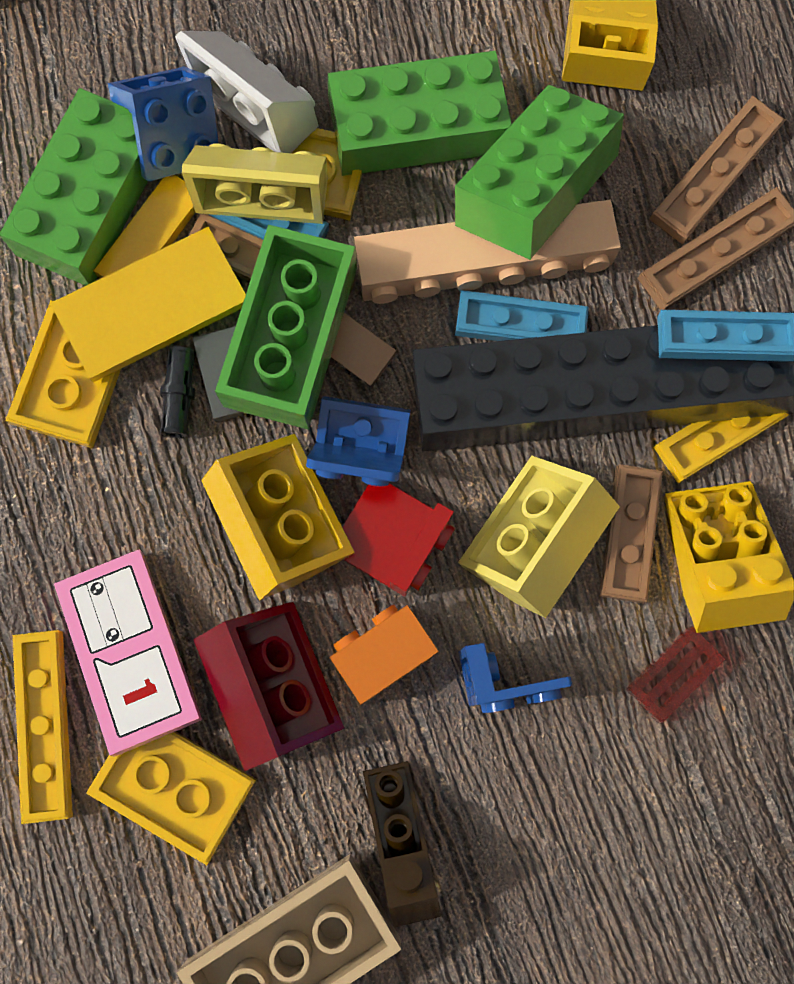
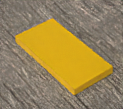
[50,227,246,383]

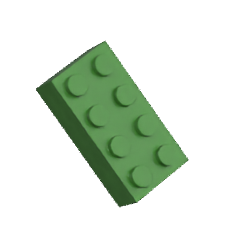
[328,51,512,176]
[455,85,624,260]
[0,88,148,286]
[215,224,357,430]

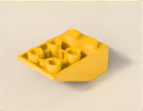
[561,0,658,91]
[664,481,794,633]

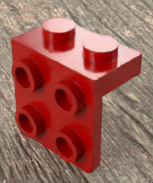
[342,483,456,597]

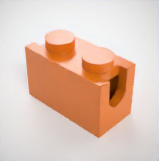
[330,604,439,705]

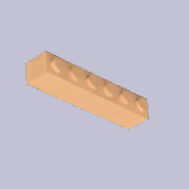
[354,199,621,304]

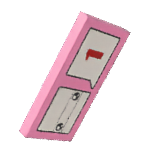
[54,549,202,757]

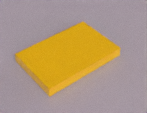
[5,300,121,449]
[86,731,257,866]

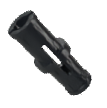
[159,346,196,439]

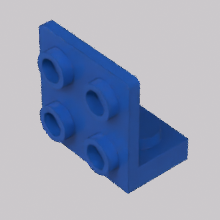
[108,66,219,181]
[458,643,573,713]

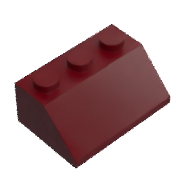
[193,601,345,772]

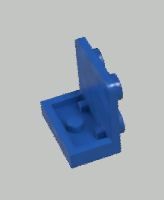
[306,396,411,486]

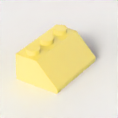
[182,143,328,224]
[458,455,620,618]

